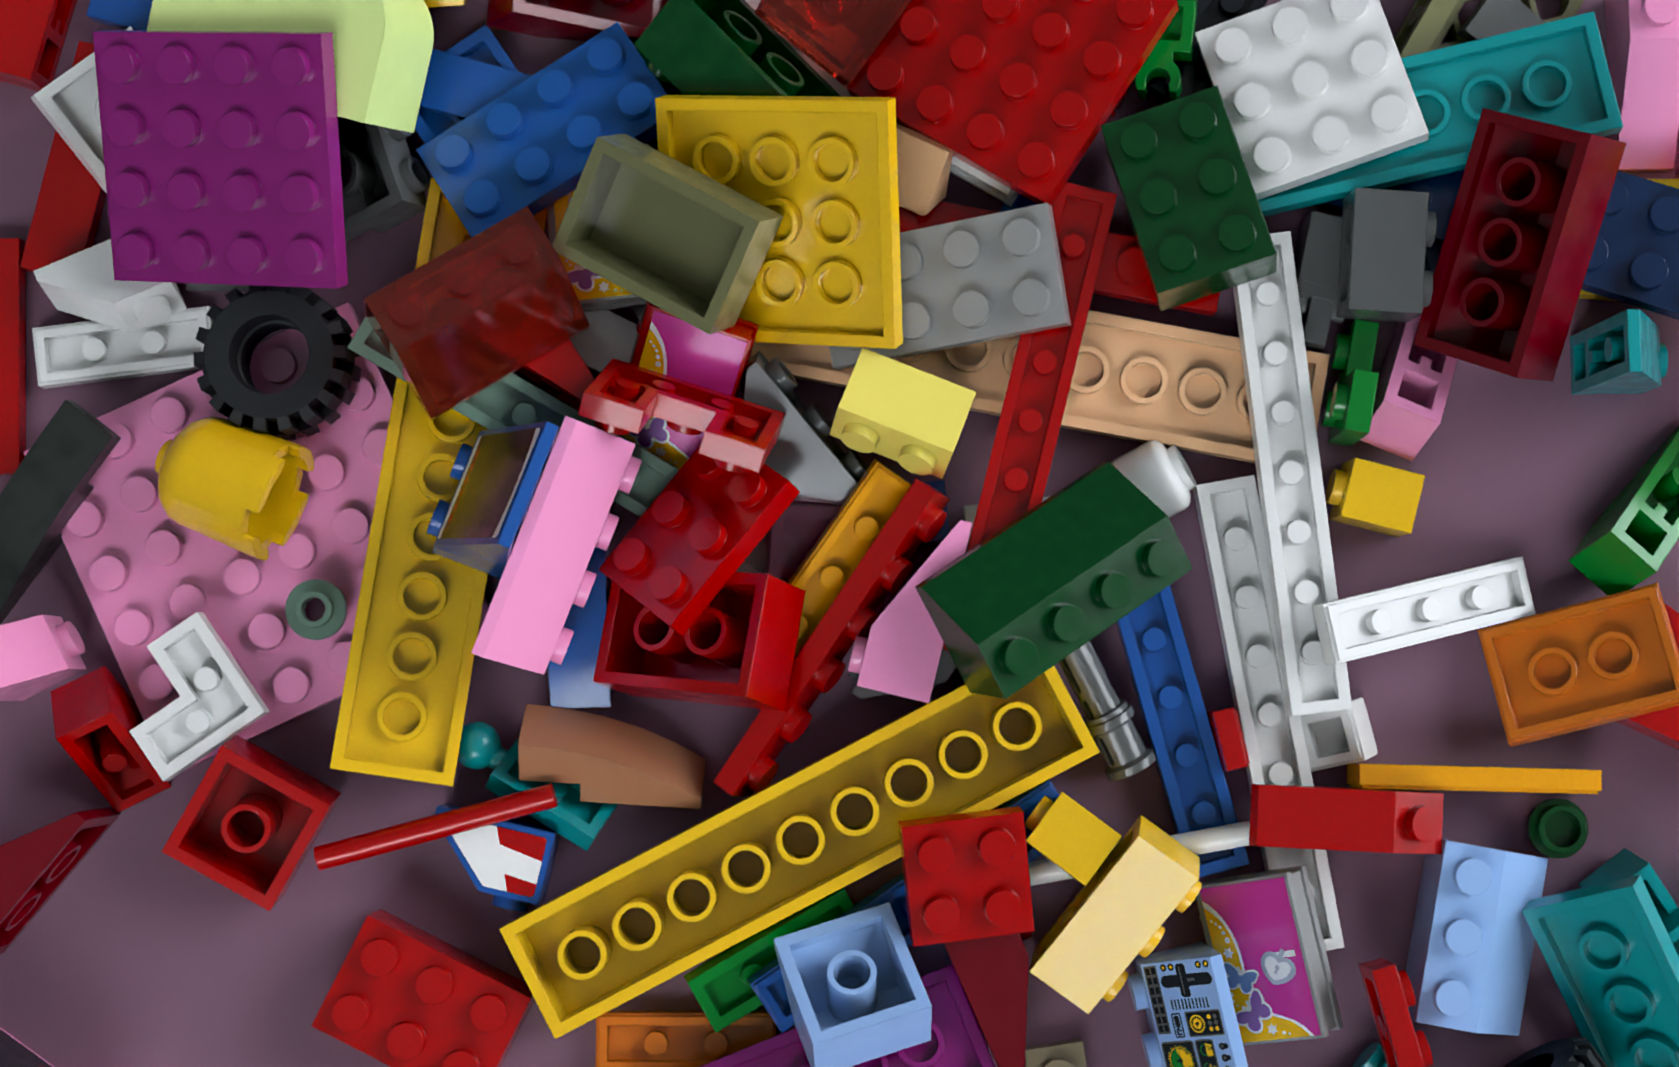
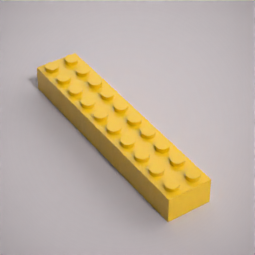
[499,666,1100,1039]

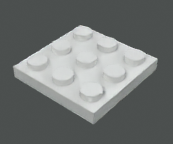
[1195,0,1429,200]

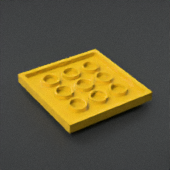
[655,95,903,349]

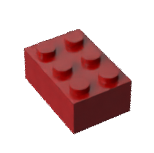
[593,572,806,711]
[311,909,535,1067]

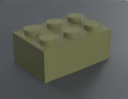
[550,134,784,335]

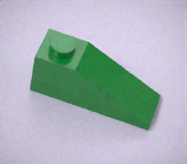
[1568,426,1679,596]

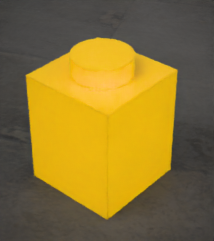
[1325,458,1425,537]
[1025,792,1122,887]

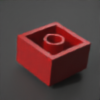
[161,735,342,911]

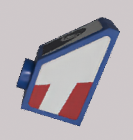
[435,803,560,912]

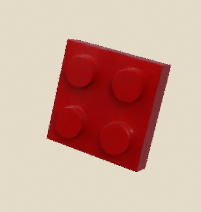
[898,806,1035,947]

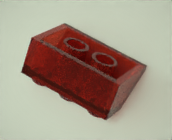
[364,206,590,420]

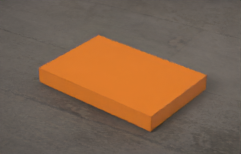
[1477,583,1679,747]

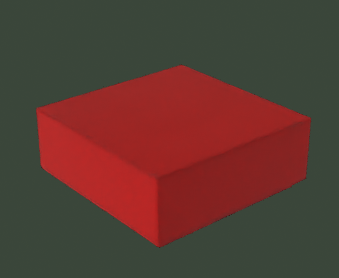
[1206,707,1250,771]

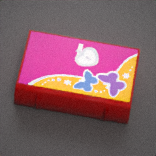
[623,301,760,469]

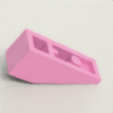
[1605,0,1679,172]
[1361,307,1458,462]
[848,520,972,703]
[0,614,86,701]

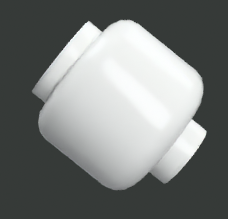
[1111,440,1197,518]

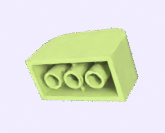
[147,0,434,133]

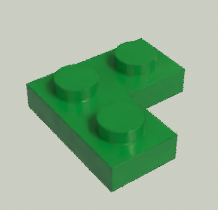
[1321,319,1379,447]

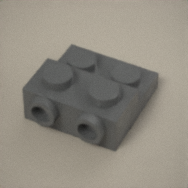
[338,117,430,242]

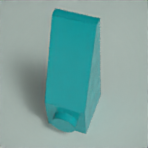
[1569,309,1668,395]

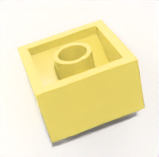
[829,348,976,479]

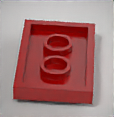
[598,444,800,637]

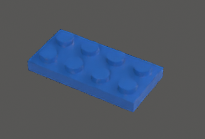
[416,22,668,249]

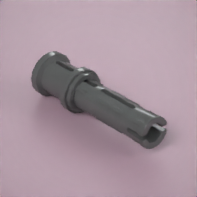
[1059,641,1157,781]

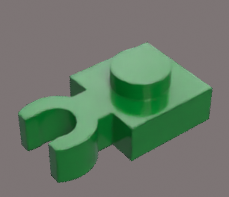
[1135,0,1198,100]

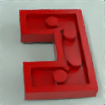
[578,358,786,473]

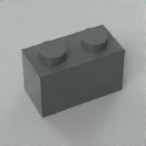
[1336,188,1437,322]

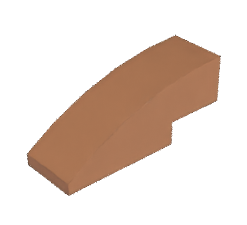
[518,704,706,809]

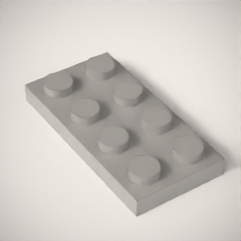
[829,202,1071,370]

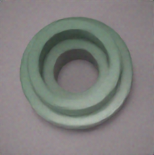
[285,579,347,640]

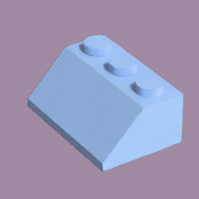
[1405,839,1548,1036]

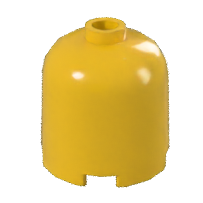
[155,416,314,561]

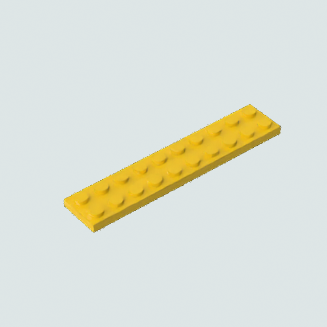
[330,177,547,787]

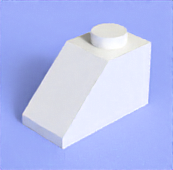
[33,239,187,333]

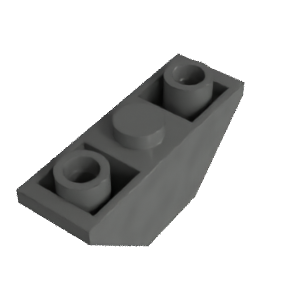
[744,351,869,505]

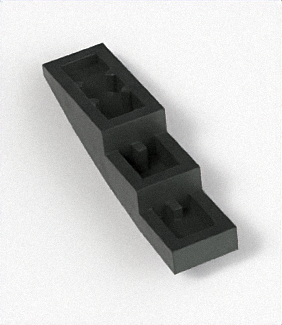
[0,400,121,624]

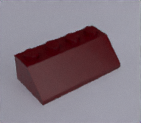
[1413,108,1626,382]

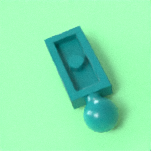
[458,721,618,851]

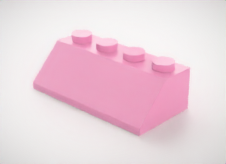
[471,416,642,675]

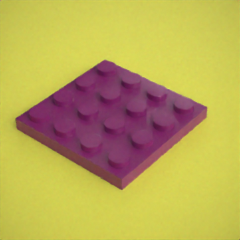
[93,30,348,289]

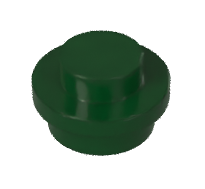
[1526,798,1588,859]

